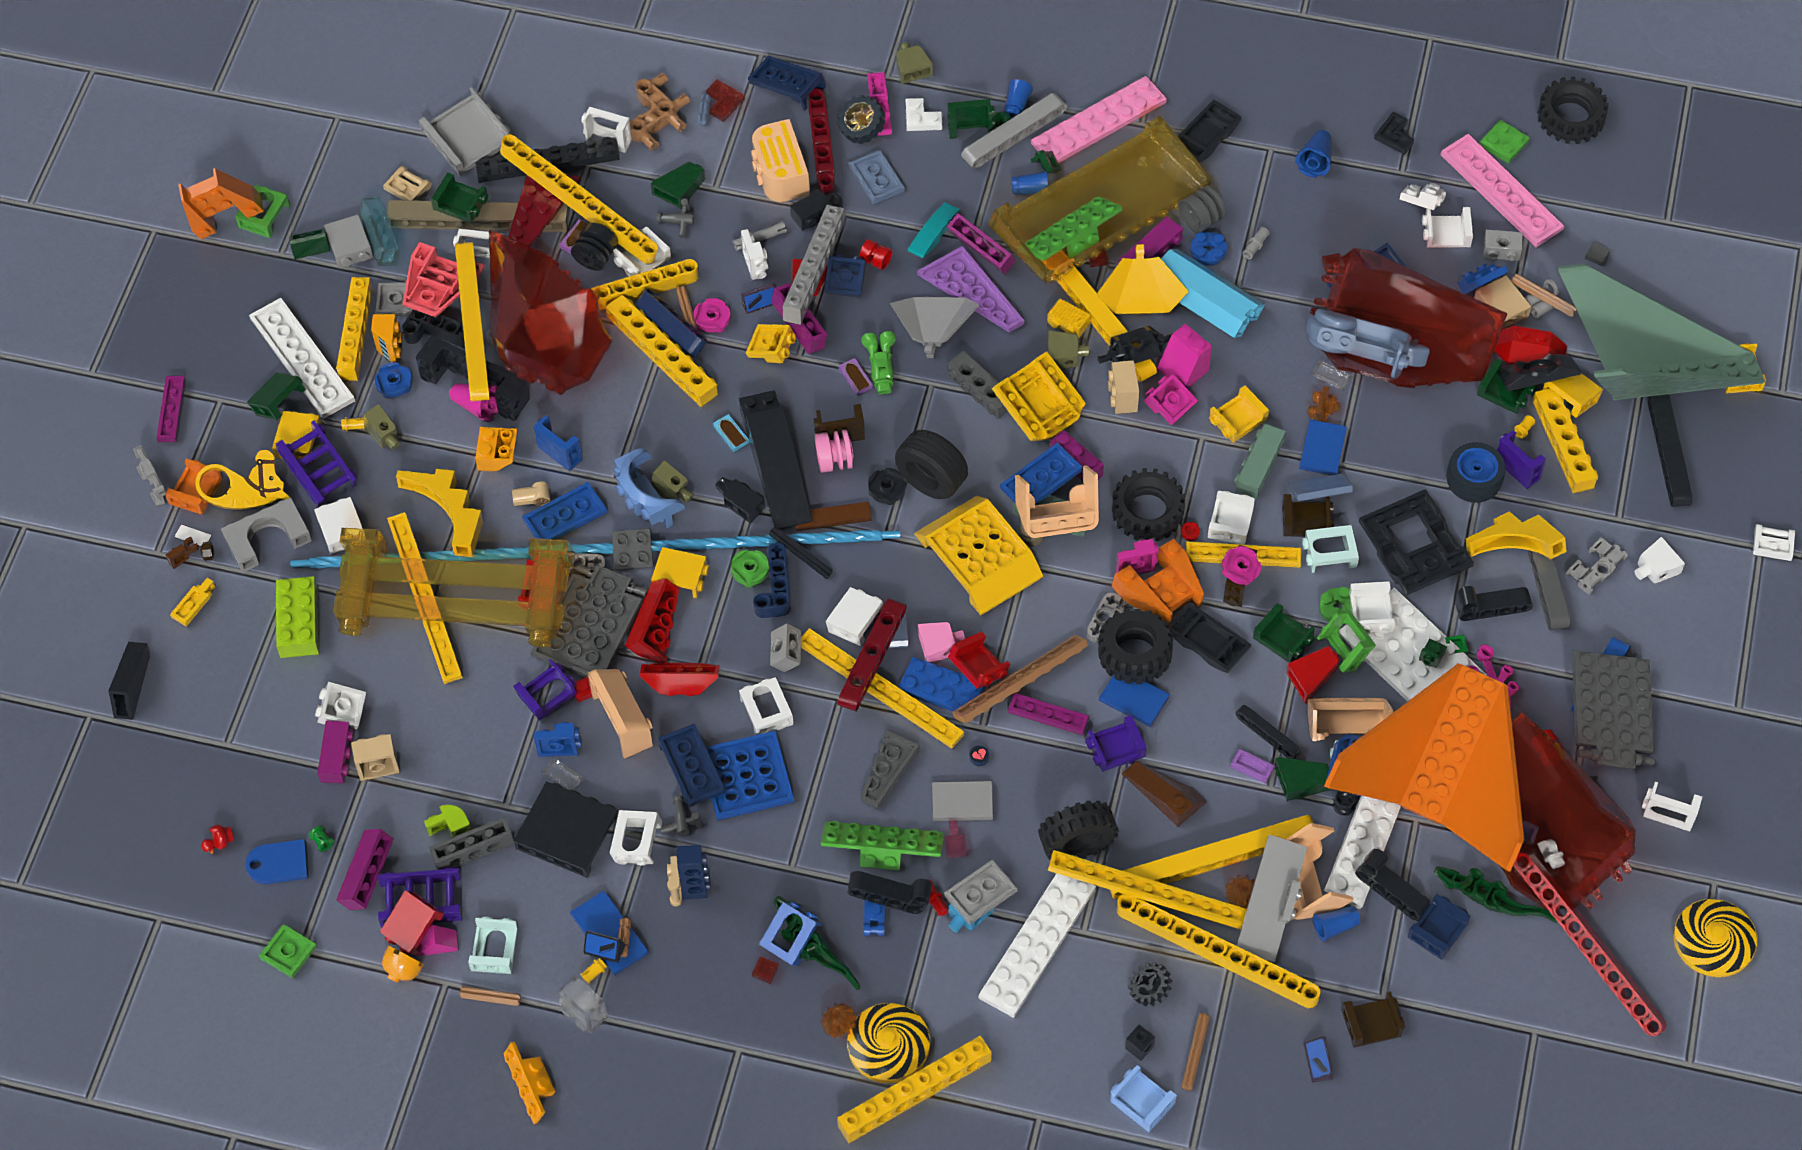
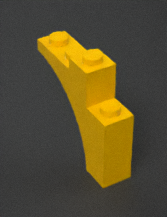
[1466,511,1567,560]

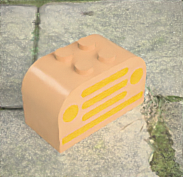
[751,119,810,202]

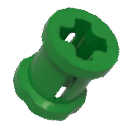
[308,825,335,852]

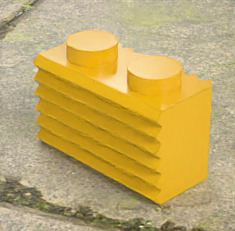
[1047,298,1091,339]

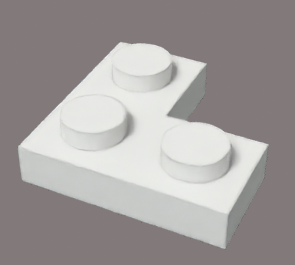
[906,98,942,131]

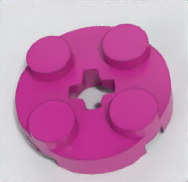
[694,298,731,333]
[1222,546,1261,586]

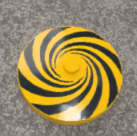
[1673,899,1757,977]
[847,1003,930,1083]

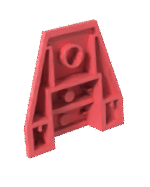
[403,242,485,317]

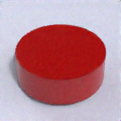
[1181,522,1200,541]

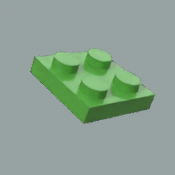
[1480,120,1530,164]
[259,924,317,979]

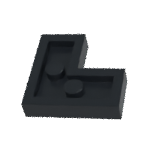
[1374,112,1415,155]

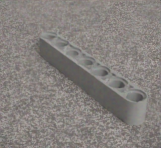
[961,93,1067,169]

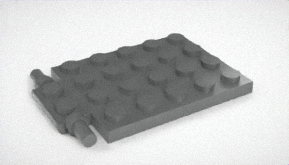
[531,564,648,677]
[1572,651,1655,769]

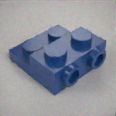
[1457,263,1508,295]
[534,722,581,757]

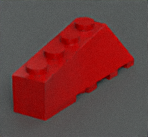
[625,578,679,663]

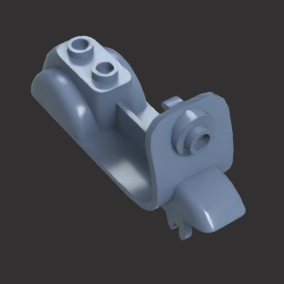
[1306,309,1429,379]

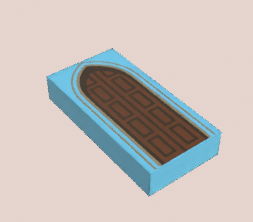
[713,414,749,452]

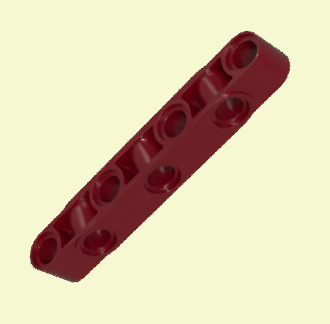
[808,89,835,195]
[837,598,907,712]

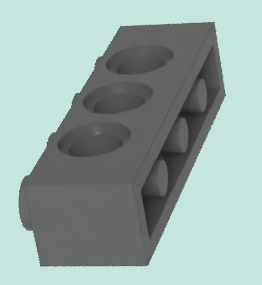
[947,351,1008,419]
[429,817,514,870]

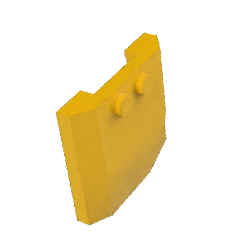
[992,351,1085,441]

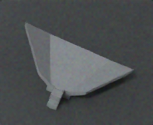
[890,297,979,358]

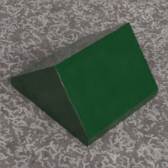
[289,228,330,259]

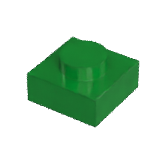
[1445,635,1468,655]

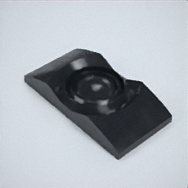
[1170,99,1242,163]
[1499,354,1581,391]
[1168,602,1252,673]

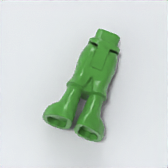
[861,331,896,394]

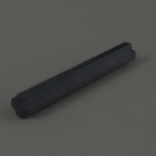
[769,527,833,579]

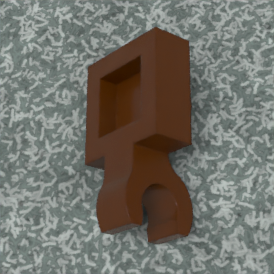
[166,537,199,569]

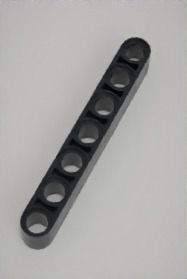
[1648,394,1692,507]

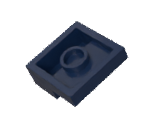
[824,254,866,297]

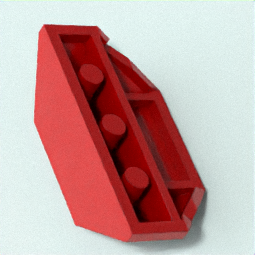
[1491,325,1567,364]
[640,662,720,696]

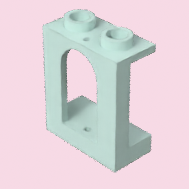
[1302,525,1359,573]
[469,917,518,974]

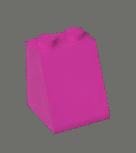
[1157,324,1212,389]

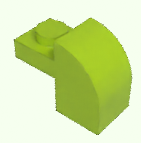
[424,805,471,838]

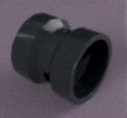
[1334,791,1355,816]

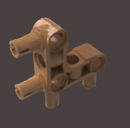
[630,72,690,151]

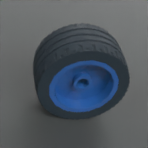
[1447,442,1505,503]

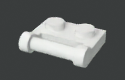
[1753,524,1795,561]

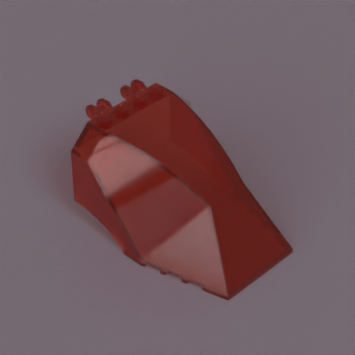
[489,229,613,395]
[1310,248,1507,388]
[1500,712,1636,911]

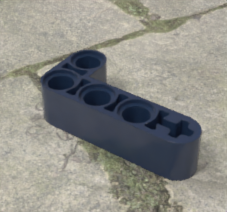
[753,542,791,618]

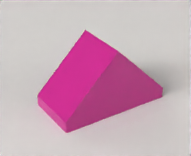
[417,925,458,956]

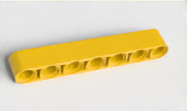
[577,259,699,314]

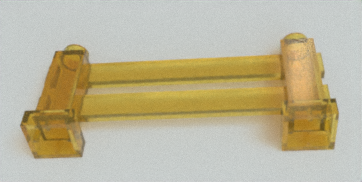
[333,528,575,647]

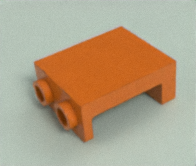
[165,458,223,515]

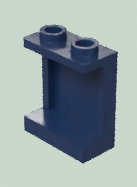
[1407,894,1471,960]

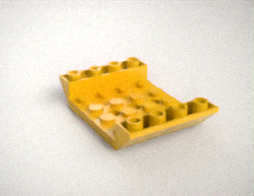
[914,496,1043,616]

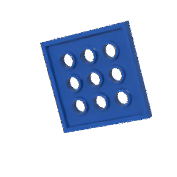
[706,731,794,821]

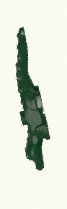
[1434,866,1558,923]
[774,896,860,990]

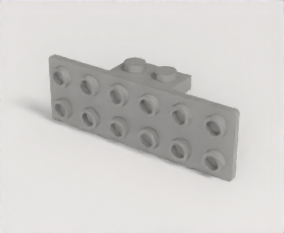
[1236,835,1307,963]

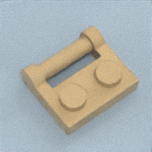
[383,166,432,201]
[667,856,682,907]

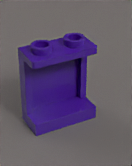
[1497,430,1546,489]
[1085,715,1147,772]

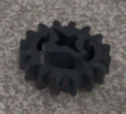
[1128,962,1173,1007]

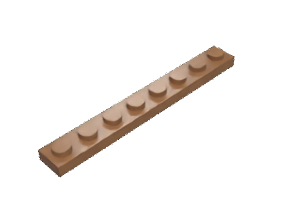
[952,635,1088,723]

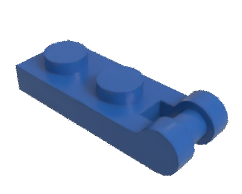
[864,900,885,936]

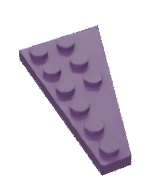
[917,246,1024,333]

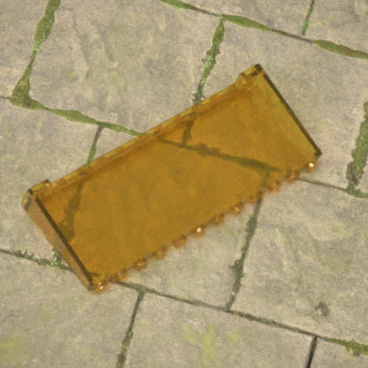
[988,116,1212,283]

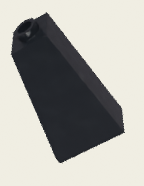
[108,641,150,720]

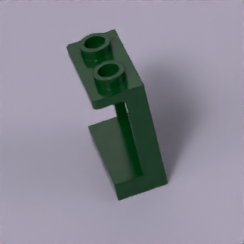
[947,99,995,139]
[431,172,489,224]
[1477,359,1537,414]
[247,372,306,420]
[1253,603,1315,663]

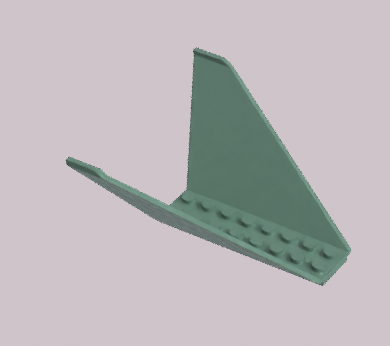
[1557,264,1765,400]

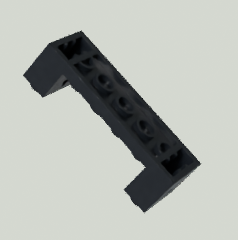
[415,335,530,421]

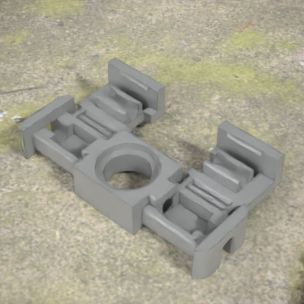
[133,445,166,507]
[1565,537,1628,595]

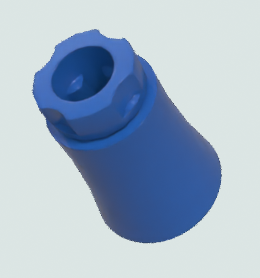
[1004,79,1033,119]
[1012,171,1049,196]
[1313,906,1360,942]

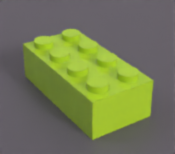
[276,576,319,658]

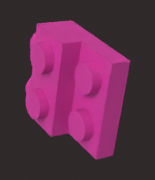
[1143,374,1198,425]
[1116,539,1159,575]

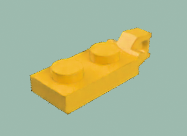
[170,578,215,627]

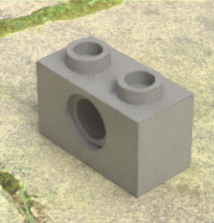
[1483,230,1522,261]
[770,624,801,672]

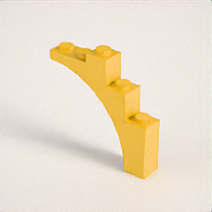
[396,469,483,557]

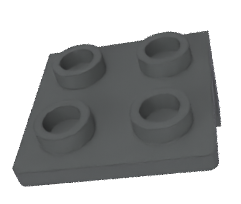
[612,528,653,570]

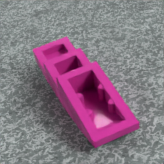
[867,72,892,136]

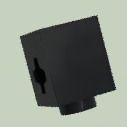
[1125,1024,1155,1061]

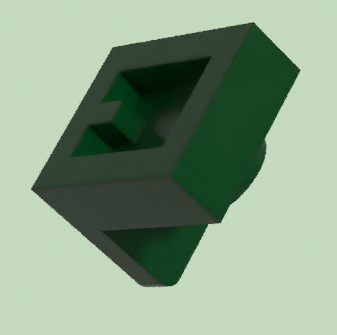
[1031,150,1061,174]
[1419,638,1447,668]

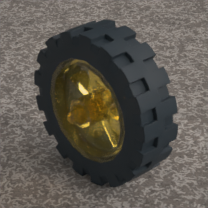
[837,95,886,144]

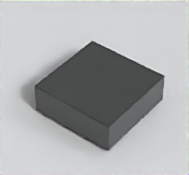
[1585,242,1610,266]

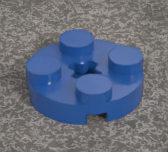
[1190,232,1227,266]
[375,362,413,398]

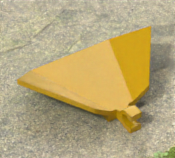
[1097,244,1189,315]

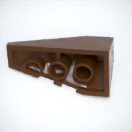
[1122,761,1206,827]

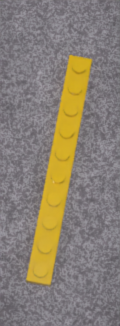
[387,512,462,684]
[801,628,964,749]
[1048,850,1247,930]

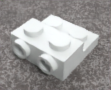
[1399,183,1446,210]
[741,229,768,280]
[315,682,366,730]

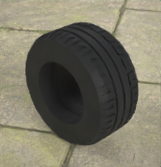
[895,429,968,499]

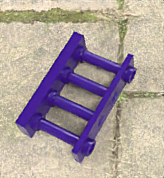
[276,420,357,508]
[378,867,462,928]

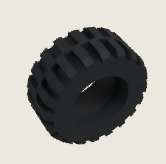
[1098,609,1173,684]

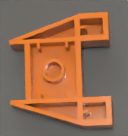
[179,168,264,239]
[1111,539,1205,625]

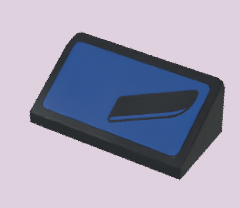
[583,931,626,963]

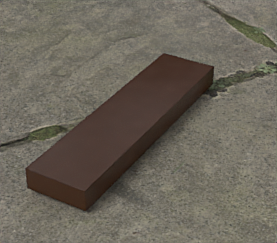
[796,502,871,531]

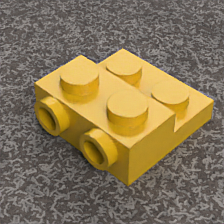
[746,324,796,363]

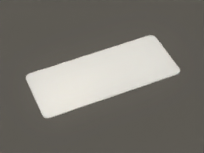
[175,525,211,546]

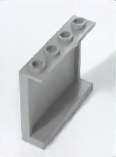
[418,87,512,176]

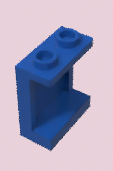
[533,415,583,472]

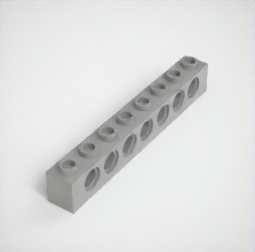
[783,205,844,325]

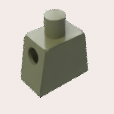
[896,42,933,84]
[1048,331,1089,369]
[363,404,401,450]
[651,460,694,503]

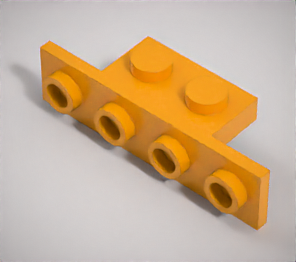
[503,1042,555,1124]

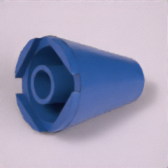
[1295,130,1332,177]

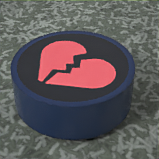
[969,745,989,766]

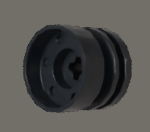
[570,223,618,271]

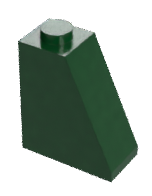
[651,162,705,209]
[1275,757,1332,801]

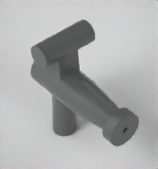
[657,198,694,238]
[660,796,704,836]

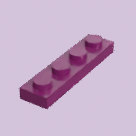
[156,376,186,442]
[1008,693,1089,736]

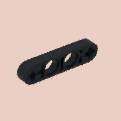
[1235,705,1301,759]

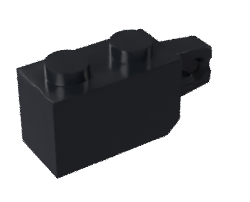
[790,191,842,231]
[715,477,765,524]

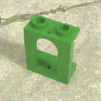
[235,184,290,238]
[1317,610,1376,673]

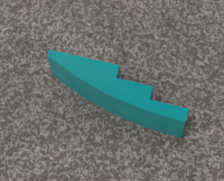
[908,202,960,258]

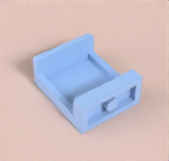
[1110,1065,1177,1132]

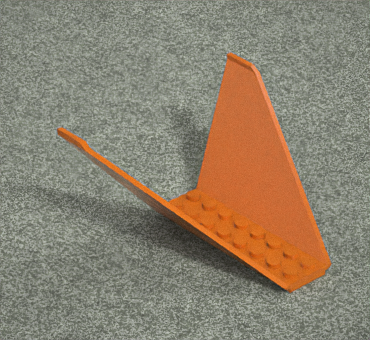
[1324,663,1524,872]

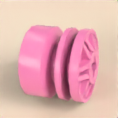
[815,429,854,473]

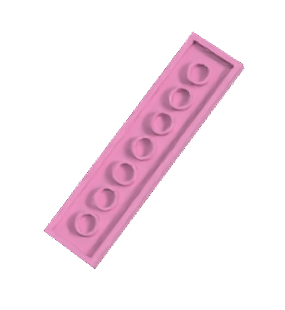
[1031,76,1167,163]
[1441,134,1564,247]

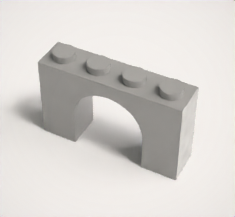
[221,498,312,573]

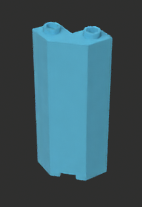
[1161,249,1265,338]

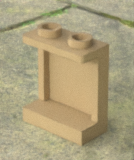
[1474,276,1531,331]

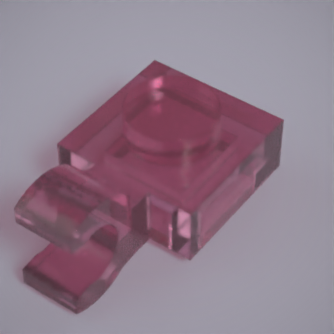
[945,821,967,858]

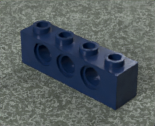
[677,845,710,900]

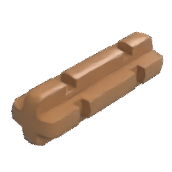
[618,918,631,957]

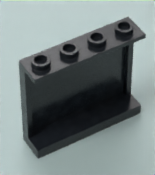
[514,781,618,878]

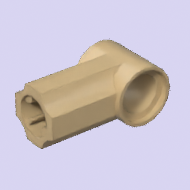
[512,481,551,506]

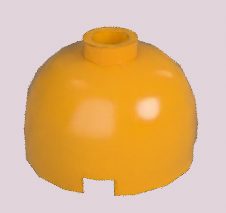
[382,945,424,983]

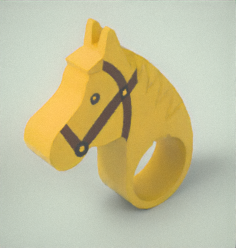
[196,450,290,510]

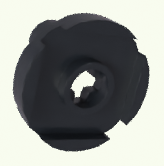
[868,468,906,505]

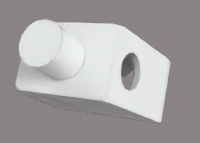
[1635,537,1685,583]

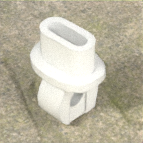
[1538,839,1565,869]

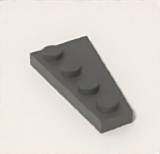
[861,730,920,809]

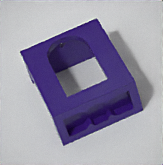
[513,659,577,721]

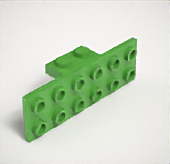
[1020,196,1123,261]
[821,821,944,870]

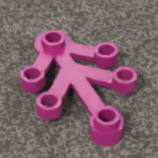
[1469,645,1519,708]

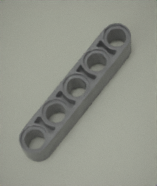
[1529,550,1570,630]

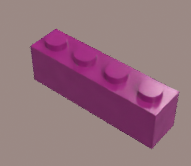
[946,213,1016,275]
[1118,217,1183,264]
[771,283,827,354]
[336,829,394,910]

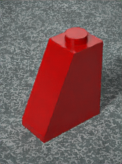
[1286,646,1339,704]

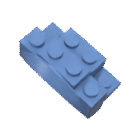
[613,448,685,528]

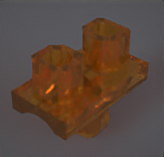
[1307,386,1341,422]

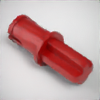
[927,879,949,917]

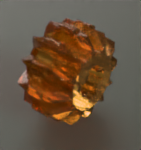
[1225,874,1255,909]
[821,1003,857,1039]

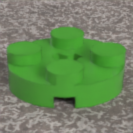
[731,549,769,588]
[1319,587,1352,625]

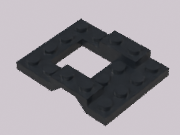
[1358,489,1474,596]

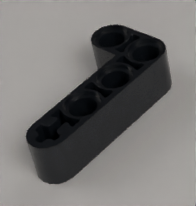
[402,309,465,349]
[1455,586,1533,621]
[1355,848,1430,920]
[848,871,932,914]

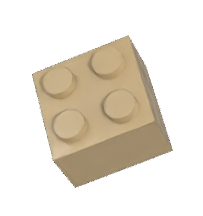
[1107,360,1139,414]
[351,734,400,781]

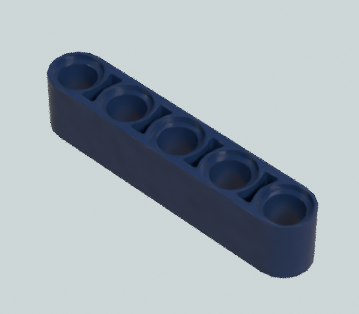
[635,288,708,356]

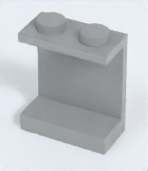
[324,215,373,269]

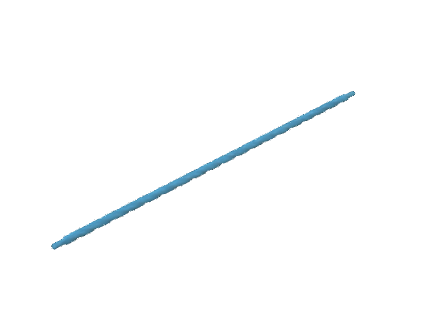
[290,530,901,569]

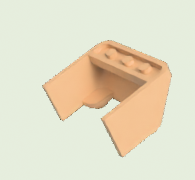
[1015,465,1099,538]
[588,669,653,759]
[1308,698,1393,741]
[1286,823,1354,920]

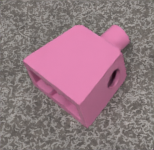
[918,622,965,664]

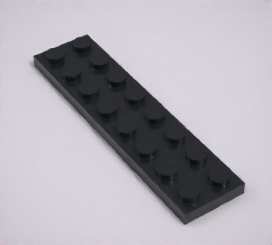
[475,137,620,183]

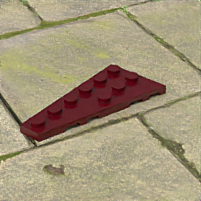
[503,174,581,262]

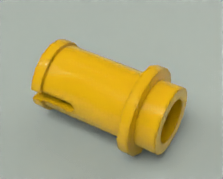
[1514,415,1535,438]
[341,417,365,432]
[580,958,607,984]

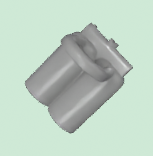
[1524,279,1559,318]

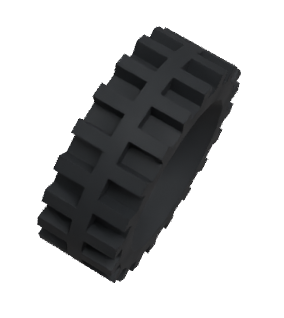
[1537,76,1609,144]
[1112,468,1185,542]
[1038,800,1119,860]

